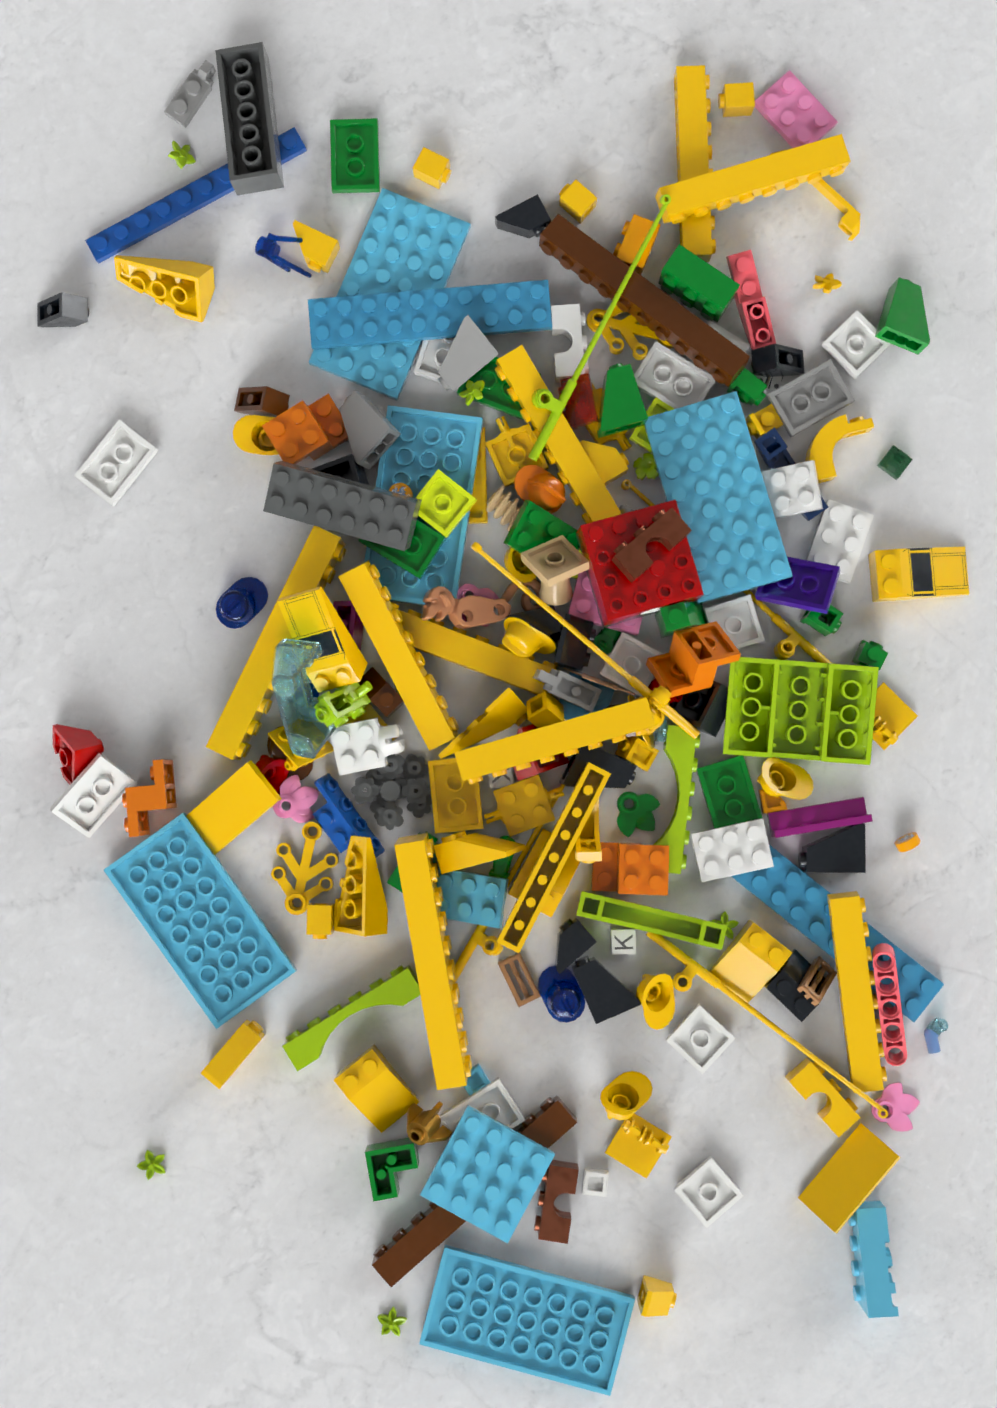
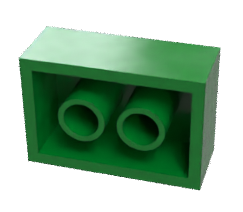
[658,244,740,323]

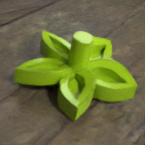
[168,140,196,169]
[458,380,485,406]
[711,911,739,939]
[137,1150,166,1180]
[377,1306,407,1336]

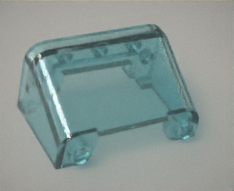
[272,639,336,759]

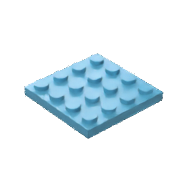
[420,1105,555,1244]

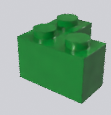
[365,1138,420,1202]

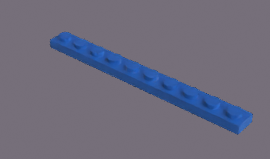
[85,127,307,264]

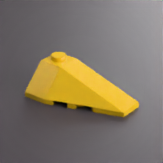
[114,255,215,322]
[438,687,527,759]
[334,835,388,937]

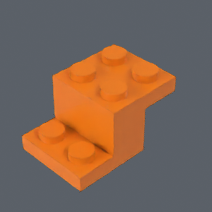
[262,393,349,464]
[646,621,741,698]
[122,759,177,837]
[591,842,669,896]

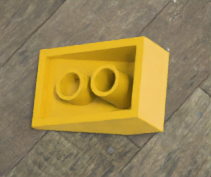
[508,828,581,917]
[434,831,526,874]
[709,920,792,1008]
[334,1044,420,1133]

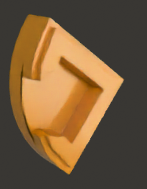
[758,789,788,814]

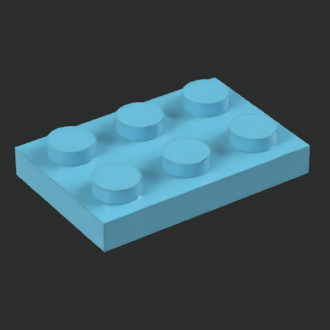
[436,867,509,928]

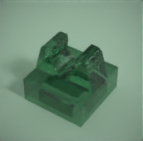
[877,445,913,480]

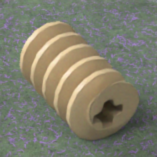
[486,485,522,531]

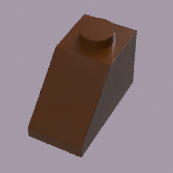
[234,386,290,417]
[358,667,404,718]

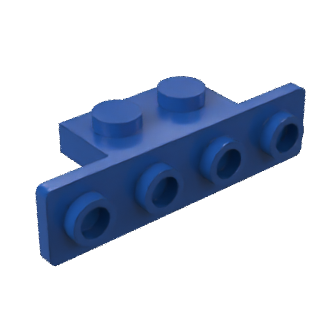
[312,773,385,858]

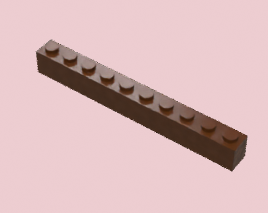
[539,214,750,387]
[372,1096,577,1287]

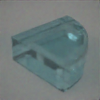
[654,719,667,743]

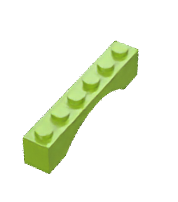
[653,725,701,874]
[576,891,727,950]
[282,965,420,1072]

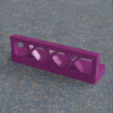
[767,797,873,838]

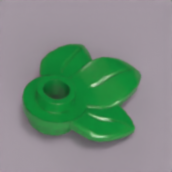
[617,792,660,837]

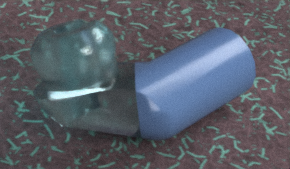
[924,1017,948,1054]

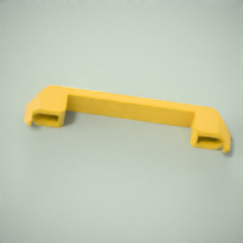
[770,149,860,241]

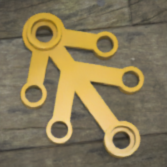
[586,305,674,360]
[271,822,339,915]

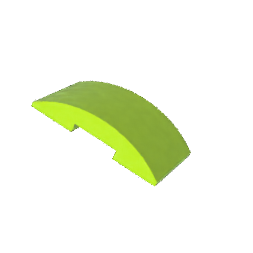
[722,657,879,765]

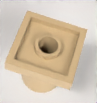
[521,535,589,606]

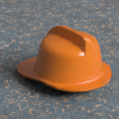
[514,465,566,514]

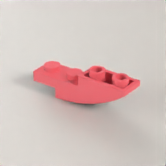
[726,250,776,350]

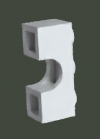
[551,304,589,383]

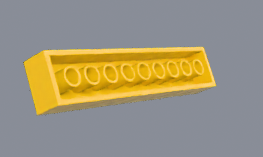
[206,526,347,760]
[394,833,472,1090]

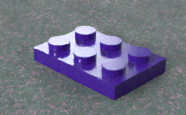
[755,557,841,614]

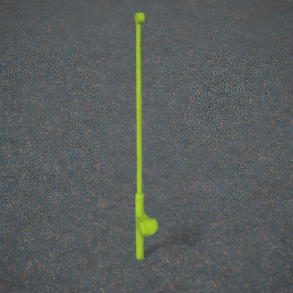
[528,194,671,461]

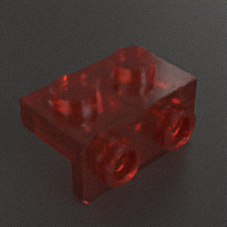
[558,373,599,430]

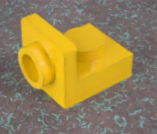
[745,404,783,440]
[615,736,659,772]

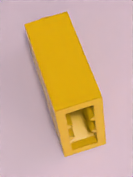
[201,1019,265,1089]

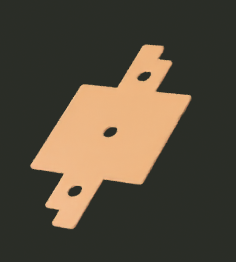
[564,667,635,695]

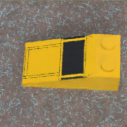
[868,547,969,602]
[277,586,368,693]

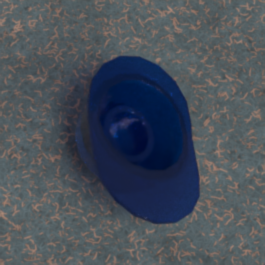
[216,577,268,629]
[538,966,585,1023]

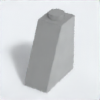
[438,315,499,391]
[339,391,401,470]

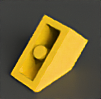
[293,220,340,273]
[580,440,629,486]
[637,1275,677,1317]

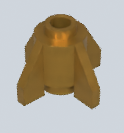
[407,1101,453,1145]

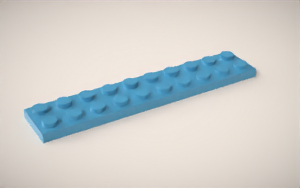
[308,280,552,349]
[731,845,944,1023]

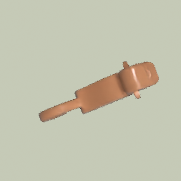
[421,579,541,629]

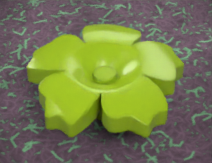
[633,452,659,481]

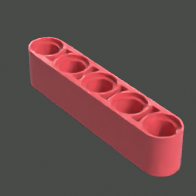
[872,943,907,1066]

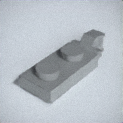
[164,60,216,128]
[533,669,602,712]

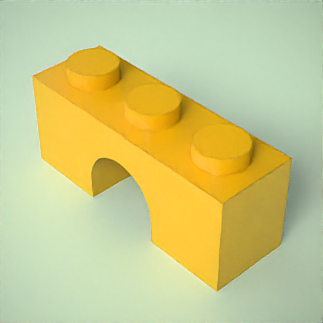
[785,1057,860,1137]

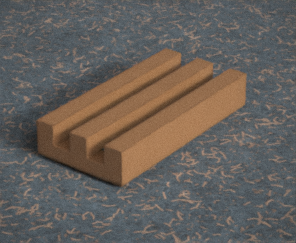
[498,952,541,1007]
[797,956,837,1006]

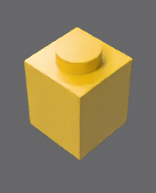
[718,82,755,117]
[413,147,452,189]
[559,179,597,224]
[526,690,565,728]
[306,903,334,939]

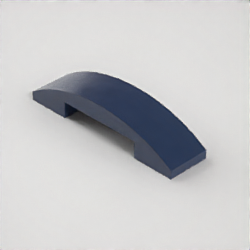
[754,427,829,521]

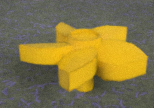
[813,273,842,293]

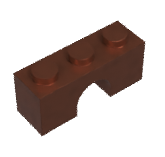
[612,508,692,583]
[534,1160,579,1244]

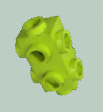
[314,681,373,728]

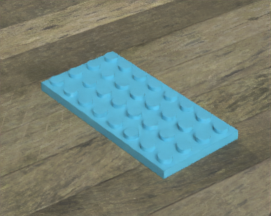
[309,188,471,401]
[644,391,793,604]
[364,405,483,605]
[104,812,297,1029]
[419,1245,635,1396]

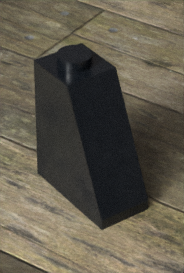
[559,746,636,788]
[798,823,866,873]
[572,956,641,1024]

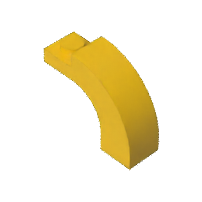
[805,414,874,484]
[573,787,602,864]

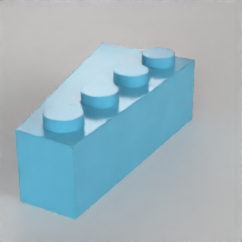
[848,1201,899,1318]

